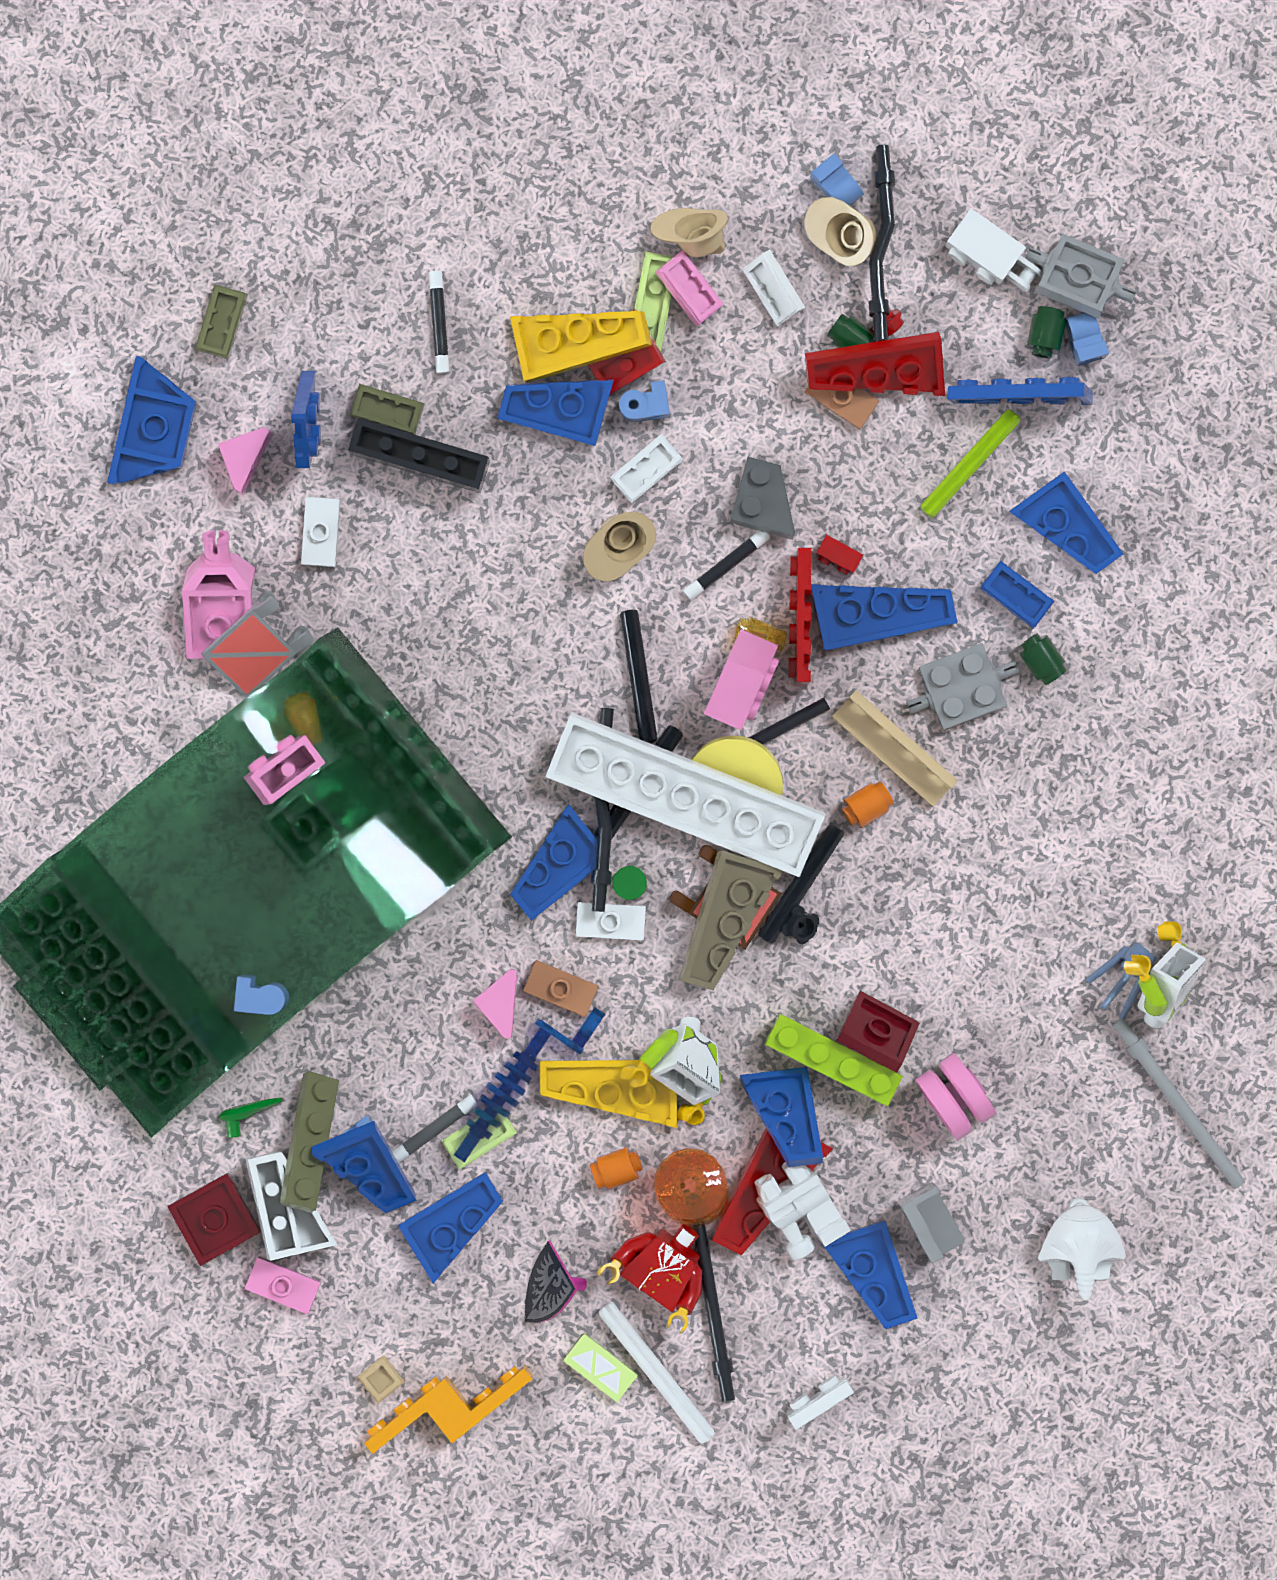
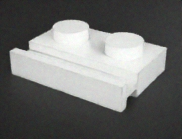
[787,1375,854,1430]

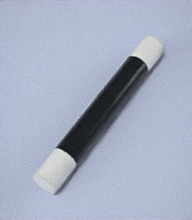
[429,271,450,374]
[683,531,771,601]

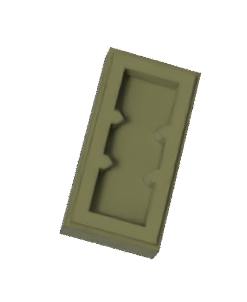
[195,284,248,360]
[349,383,425,435]

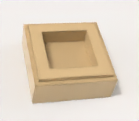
[357,1355,405,1404]

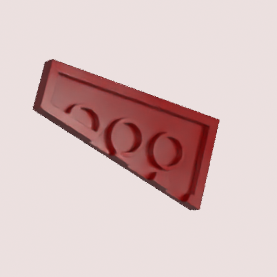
[804,332,945,396]
[788,548,812,686]
[709,1128,833,1255]

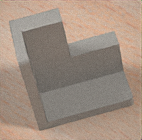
[897,1182,965,1264]

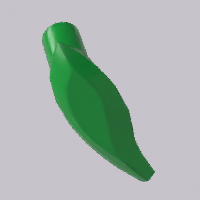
[218,1098,282,1138]

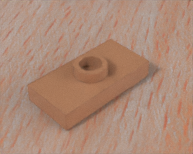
[804,387,879,430]
[523,960,599,1017]

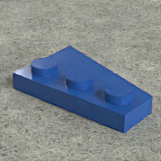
[497,379,614,446]
[1009,471,1124,574]
[510,804,611,921]
[740,1067,823,1167]
[312,1121,417,1213]
[398,1171,503,1284]
[823,1220,918,1329]

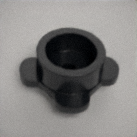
[781,905,819,944]

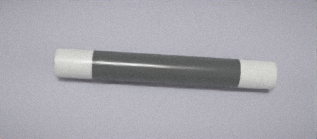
[392,1094,479,1163]

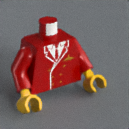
[597,1224,702,1334]

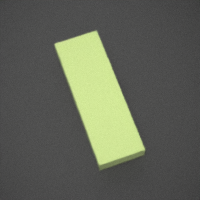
[635,252,673,352]

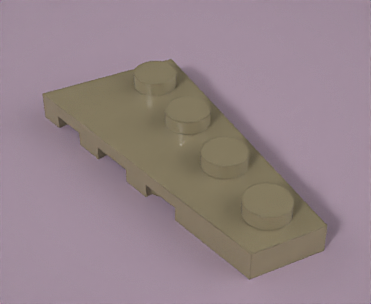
[678,849,783,990]

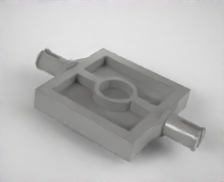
[1025,234,1137,319]
[906,643,1019,731]

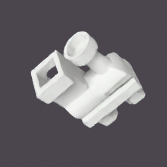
[754,1162,851,1260]

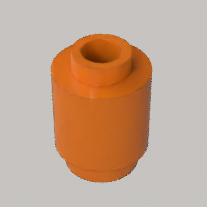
[841,781,894,828]
[590,1147,643,1190]

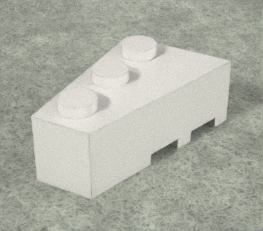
[246,1151,337,1261]

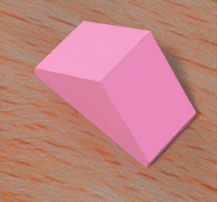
[218,427,272,495]
[473,969,518,1038]

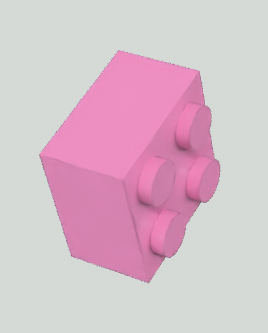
[704,630,779,730]

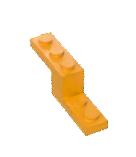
[364,1365,534,1454]

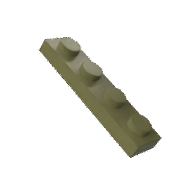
[279,1071,339,1213]

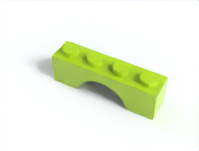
[764,1013,903,1107]

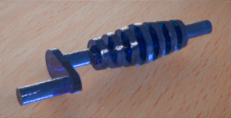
[454,1007,606,1163]

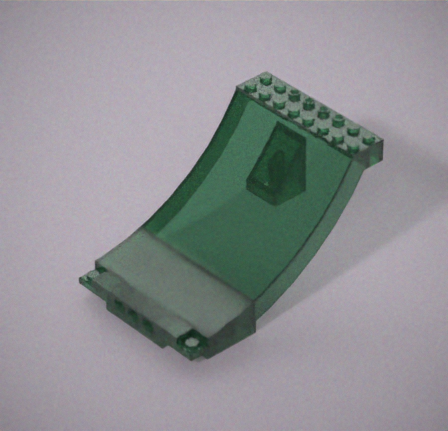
[0,627,512,1138]

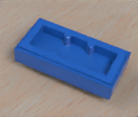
[979,560,1055,629]

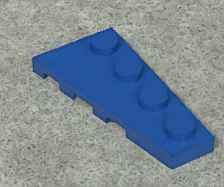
[948,377,1093,405]
[811,584,958,652]

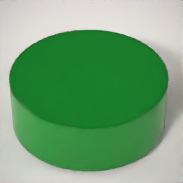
[613,866,647,900]

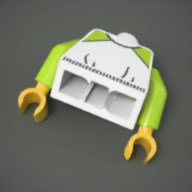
[1124,921,1206,1028]
[620,1017,722,1125]

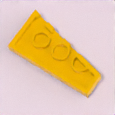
[510,311,652,383]
[540,1060,677,1128]

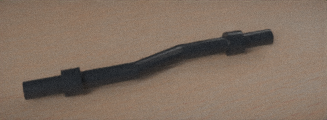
[868,144,895,342]
[591,708,614,912]

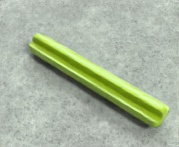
[920,409,1021,518]

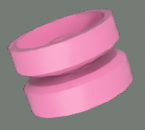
[914,1052,997,1141]

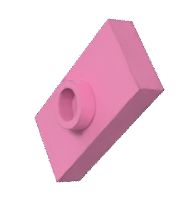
[655,250,724,326]
[245,1256,321,1315]

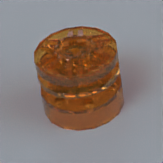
[654,1148,730,1228]

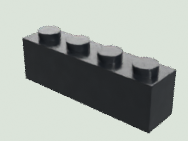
[348,418,490,494]

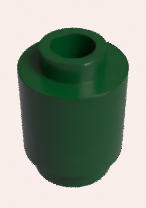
[1026,306,1066,359]
[827,314,875,348]
[1019,633,1067,685]

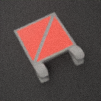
[201,591,314,699]

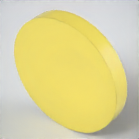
[691,735,783,796]

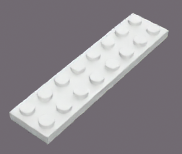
[545,712,825,877]

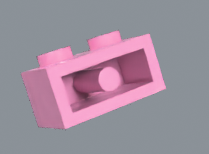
[243,734,325,805]

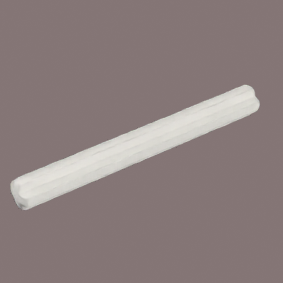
[599,1302,715,1444]

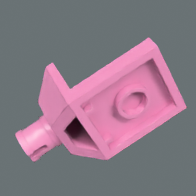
[182,530,255,659]

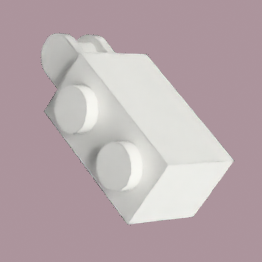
[945,208,1042,292]

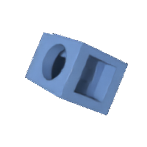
[810,153,864,206]
[1065,312,1109,366]
[619,380,670,422]
[234,974,289,1015]

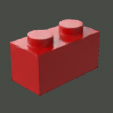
[816,534,864,576]

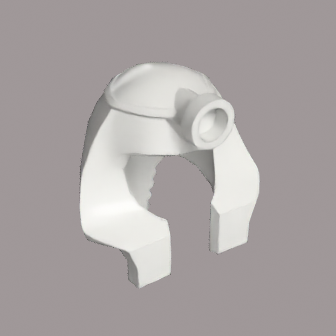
[1038,1198,1126,1301]

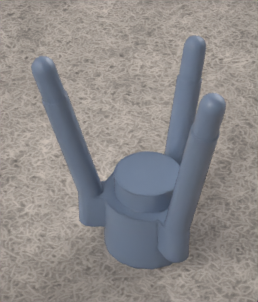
[1086,942,1156,1019]

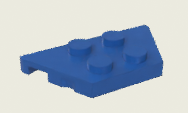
[107,355,197,485]
[291,371,321,468]

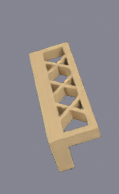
[832,690,958,807]

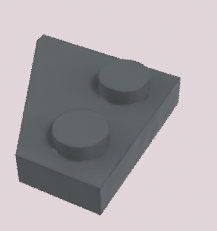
[730,456,795,540]

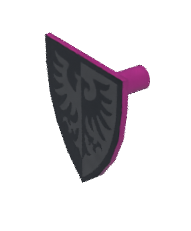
[525,1241,587,1323]

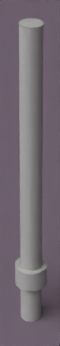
[1112,1017,1245,1189]

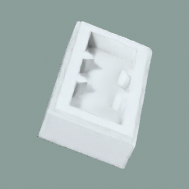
[742,250,805,326]
[610,434,684,504]
[301,497,340,568]
[576,902,646,940]

